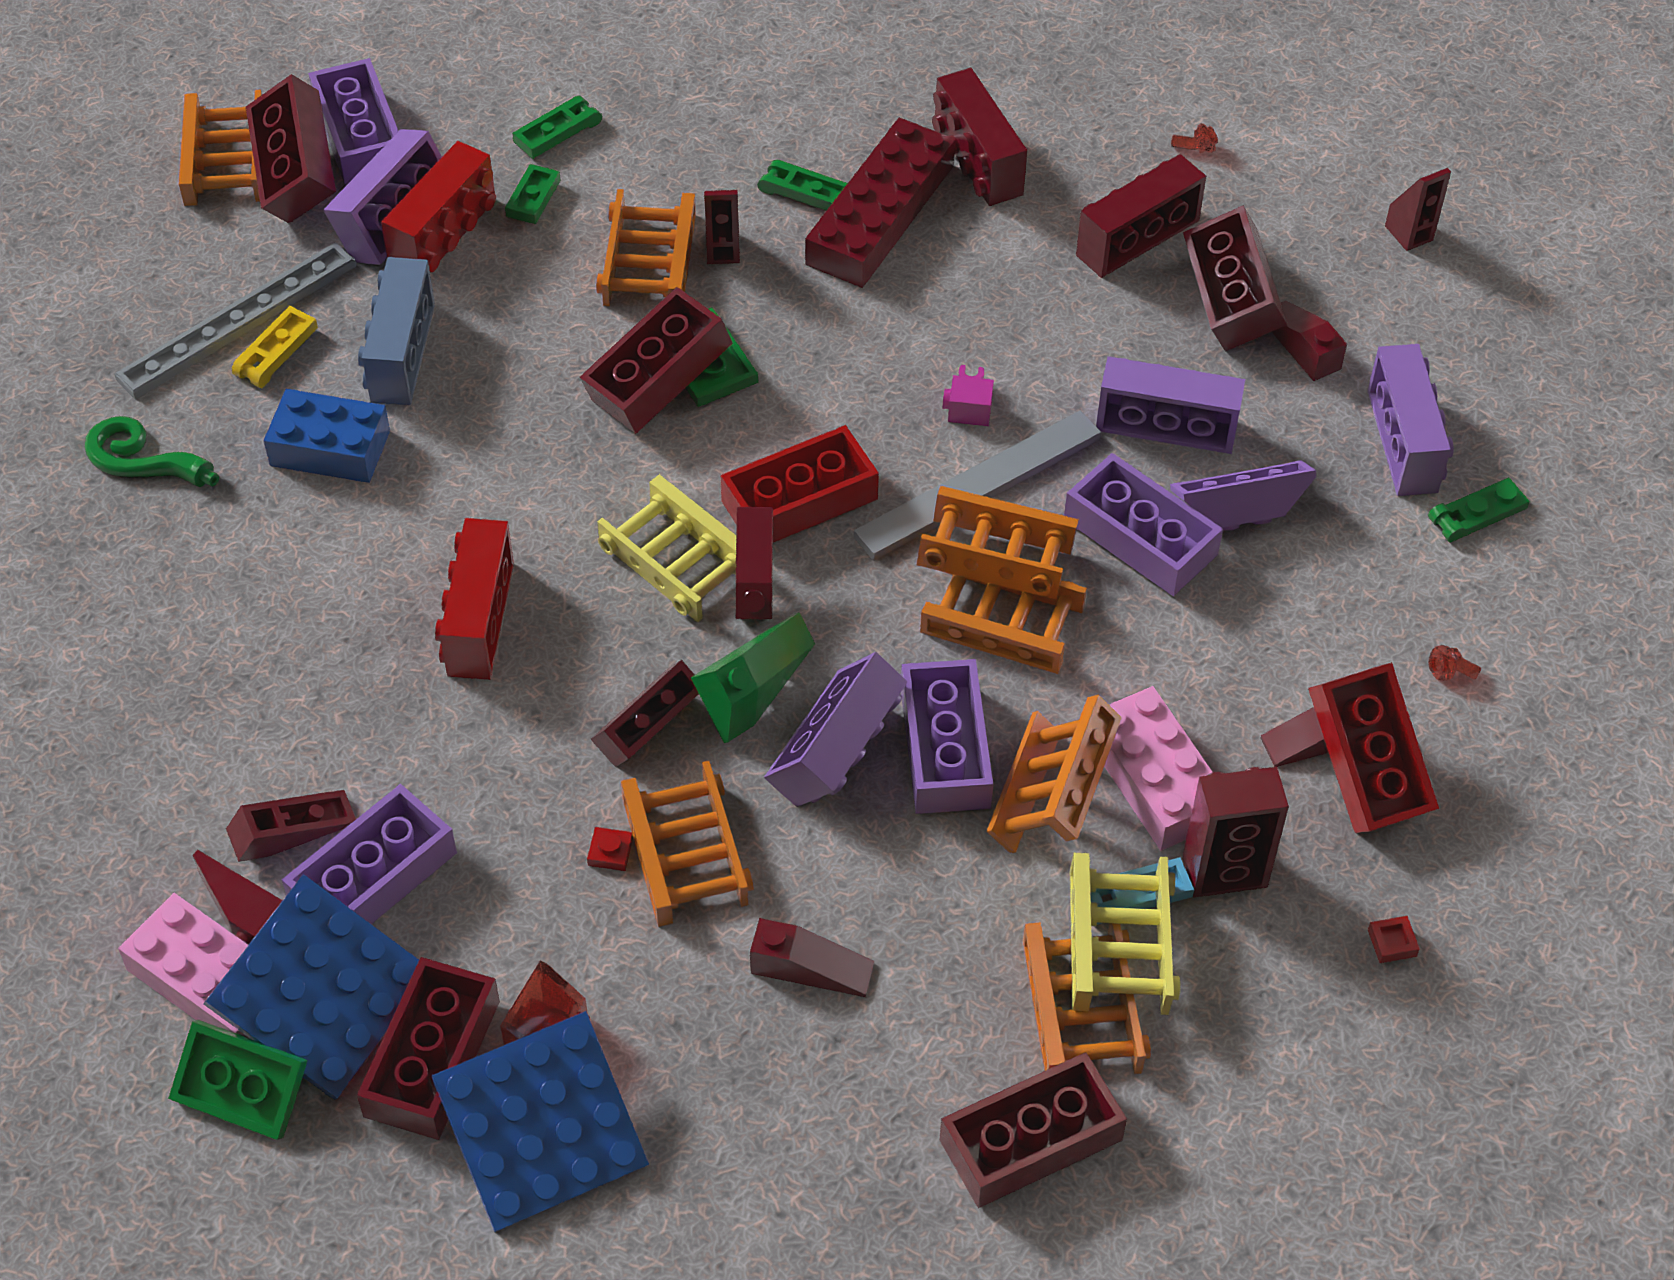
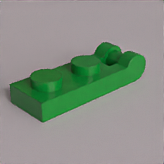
[512,95,602,159]
[757,159,847,211]
[1428,477,1530,543]

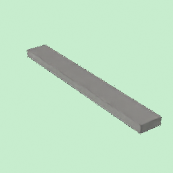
[114,242,356,399]
[854,410,1101,561]

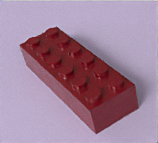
[805,117,956,288]

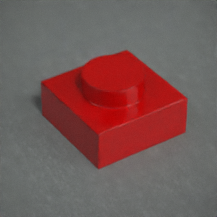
[587,827,633,871]
[1368,916,1420,963]

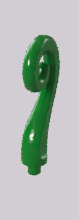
[85,416,219,487]

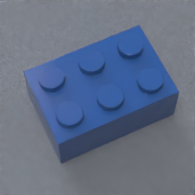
[263,389,390,483]

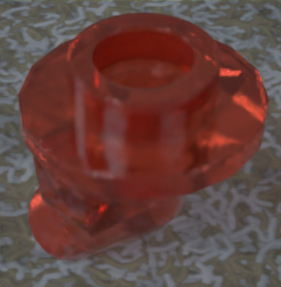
[1171,123,1218,153]
[1428,645,1481,681]

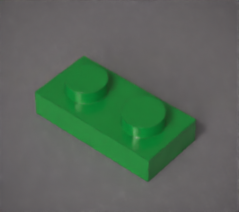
[505,164,561,224]

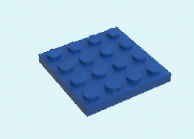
[203,874,419,1100]
[431,1011,649,1232]

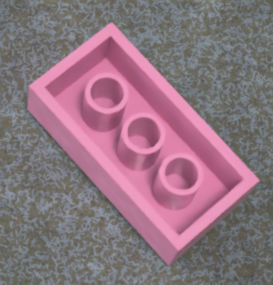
[1104,686,1213,851]
[118,893,249,1038]

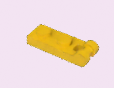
[232,306,318,389]

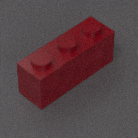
[591,659,699,767]

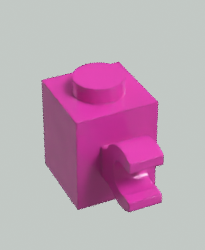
[942,365,994,427]

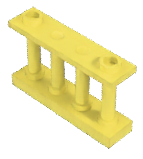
[597,474,736,623]
[1070,853,1180,1015]

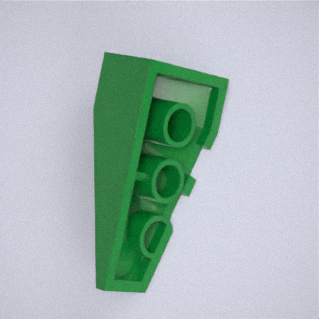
[691,612,815,743]

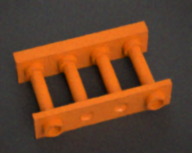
[179,89,262,206]
[596,189,696,306]
[917,486,1079,600]
[920,573,1087,674]
[986,694,1122,853]
[621,761,754,927]
[1023,922,1151,1074]

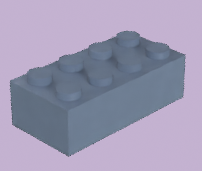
[358,257,435,405]

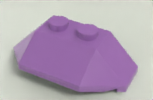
[1170,460,1316,530]

